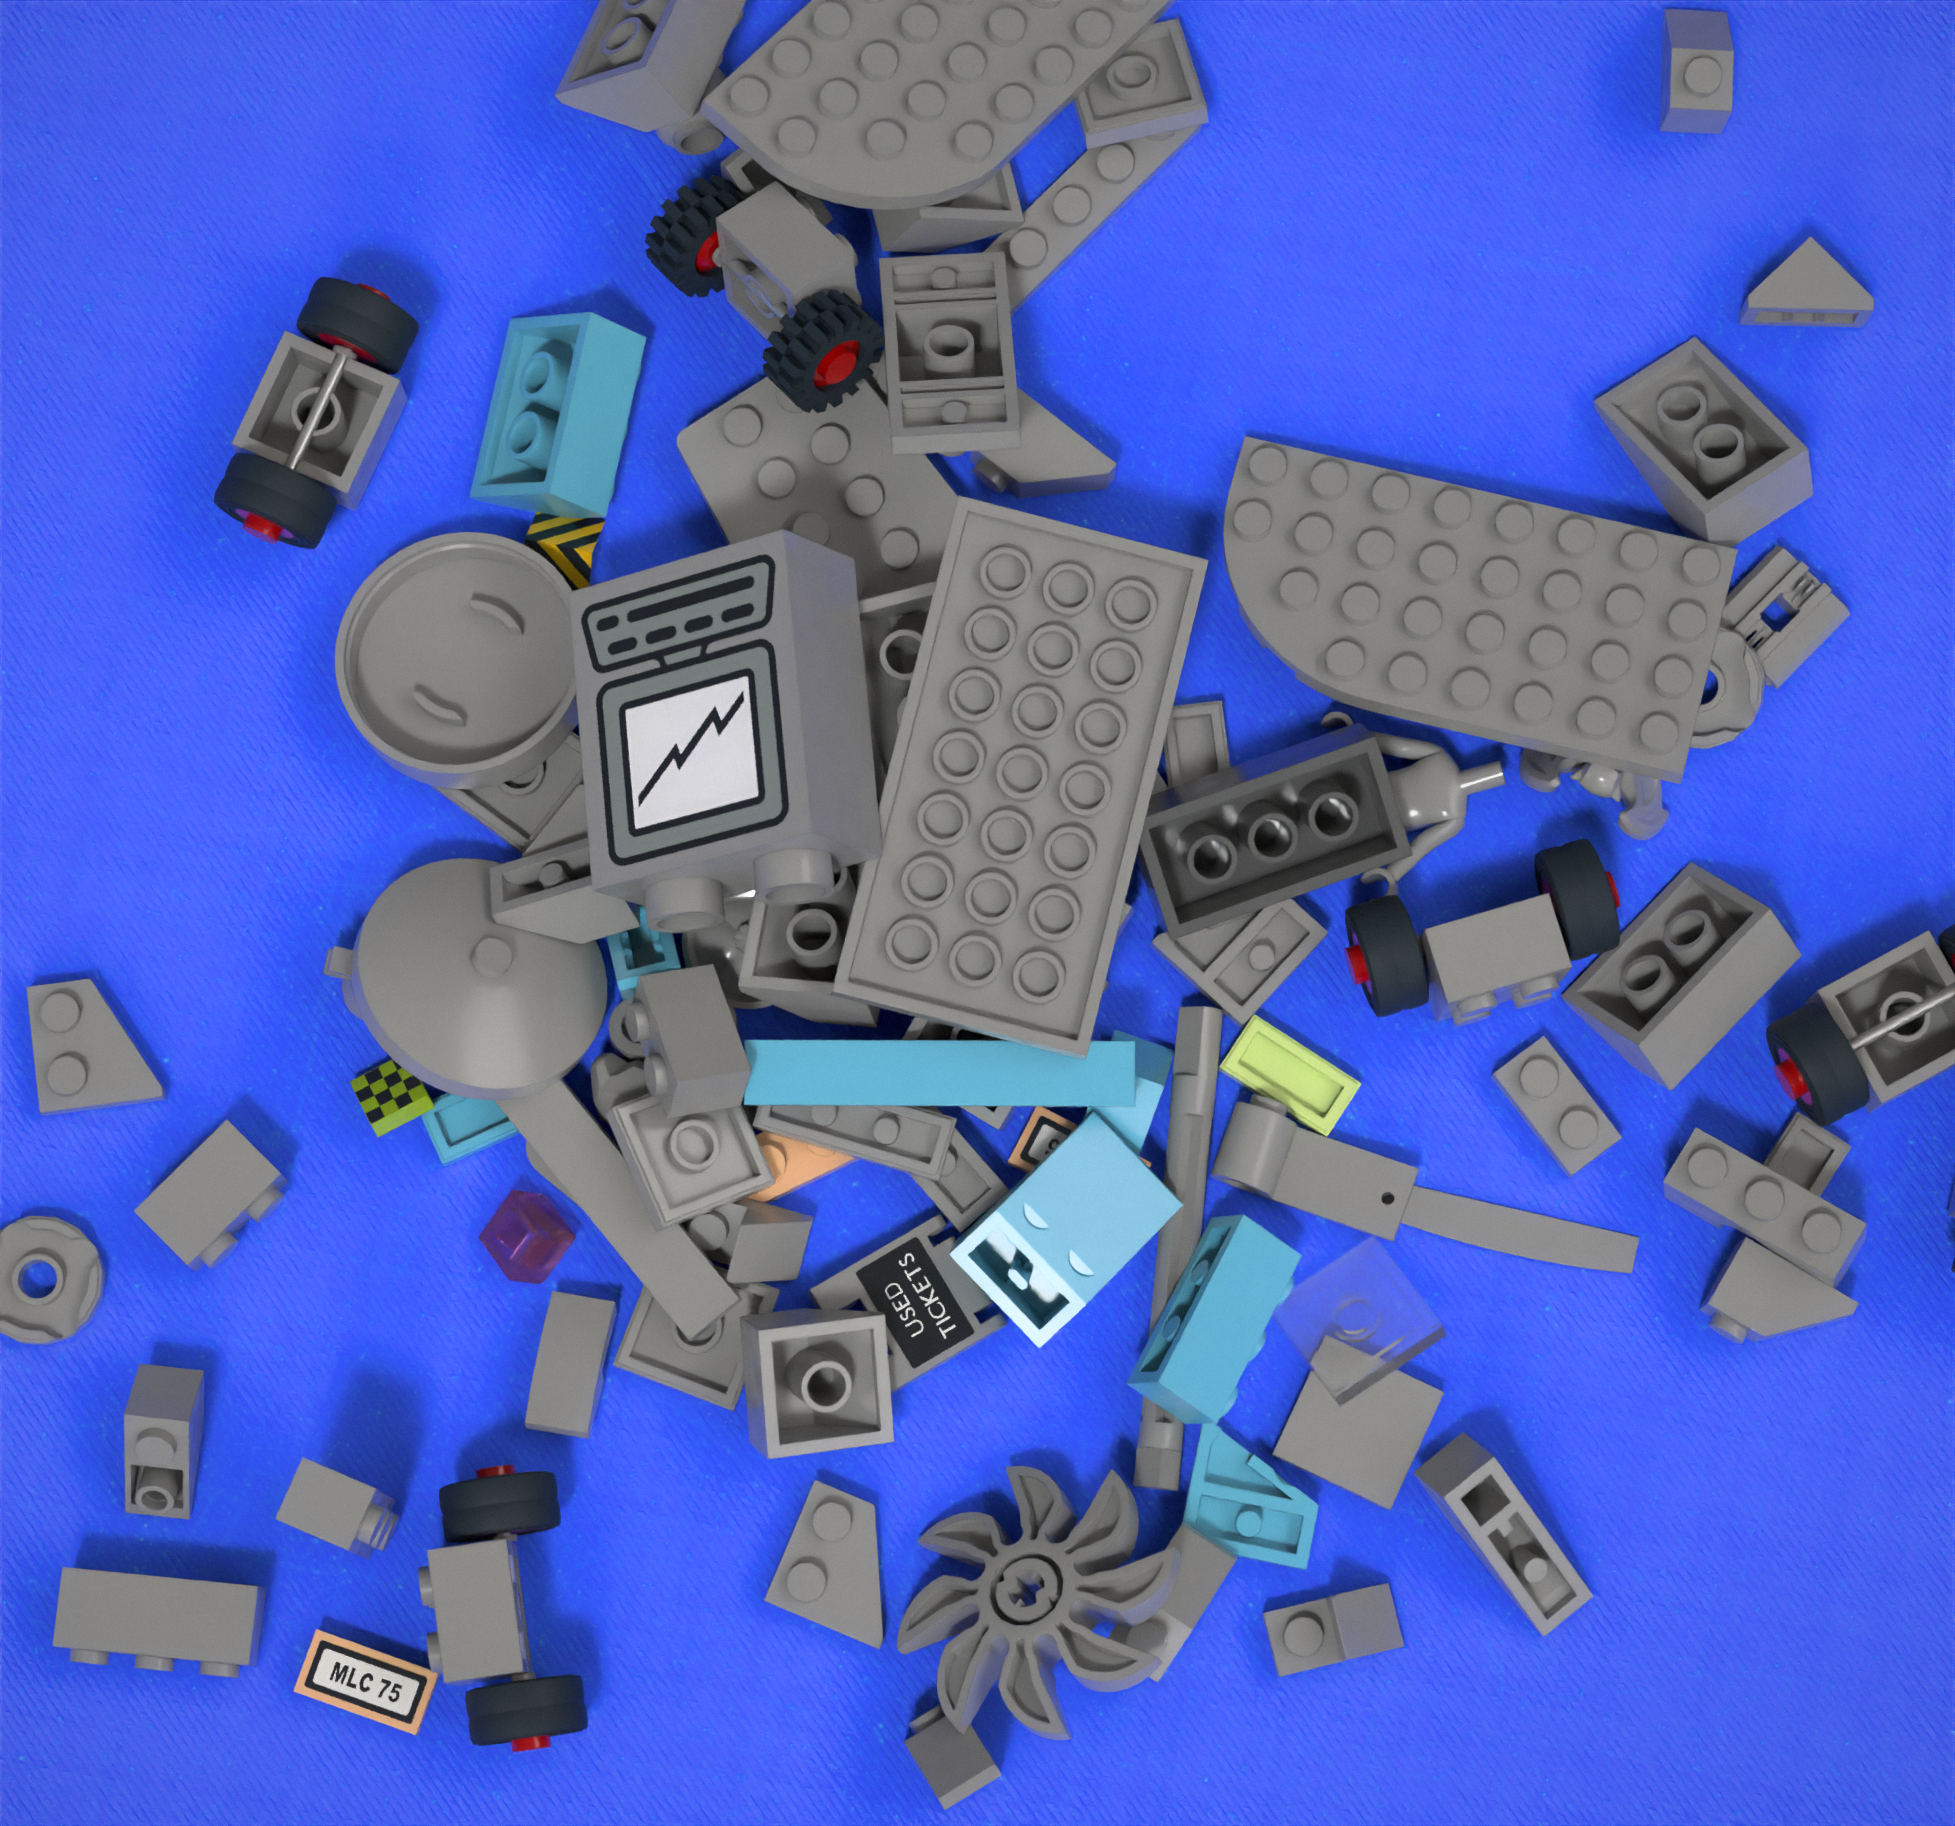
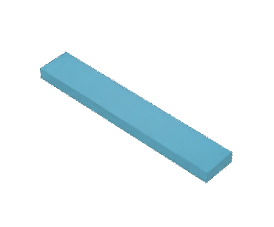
[744,1040,1136,1107]

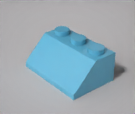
[469,312,646,519]

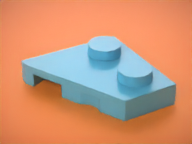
[1181,1423,1319,1571]

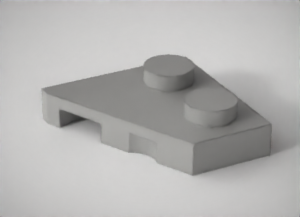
[1151,898,1329,1028]
[26,979,167,1116]
[764,1480,884,1650]

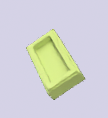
[1218,1014,1362,1137]

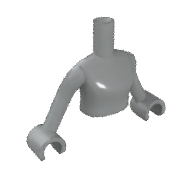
[1321,712,1506,902]

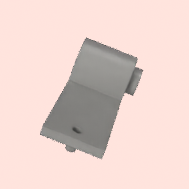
[1210,1094,1420,1243]

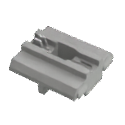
[1720,545,1850,690]

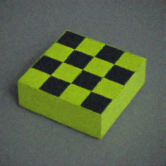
[350,1059,435,1138]

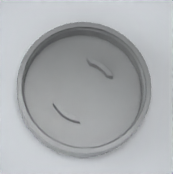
[335,532,578,789]

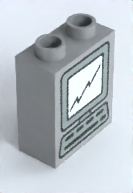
[568,529,883,933]

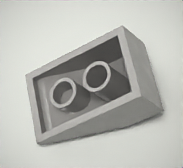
[1594,337,1814,548]

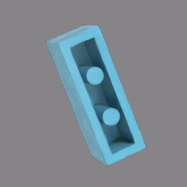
[1126,1214,1302,1424]

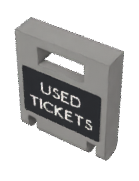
[807,1214,1007,1395]

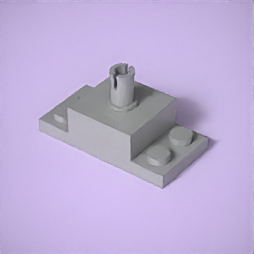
[879,251,1021,457]

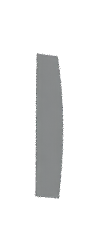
[1391,1186,1639,1274]

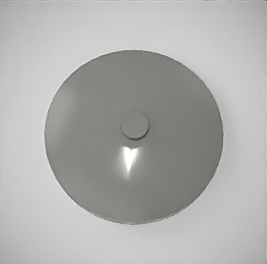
[351,858,607,1100]

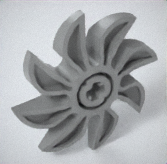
[897,1466,1181,1740]

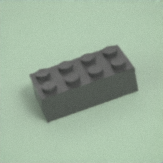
[1136,722,1413,940]

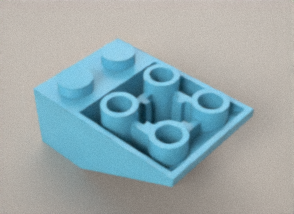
[949,1111,1183,1348]

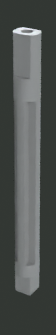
[1133,1006,1223,1491]

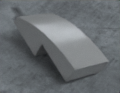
[525,1291,617,1439]

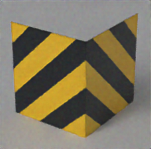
[524,512,606,591]

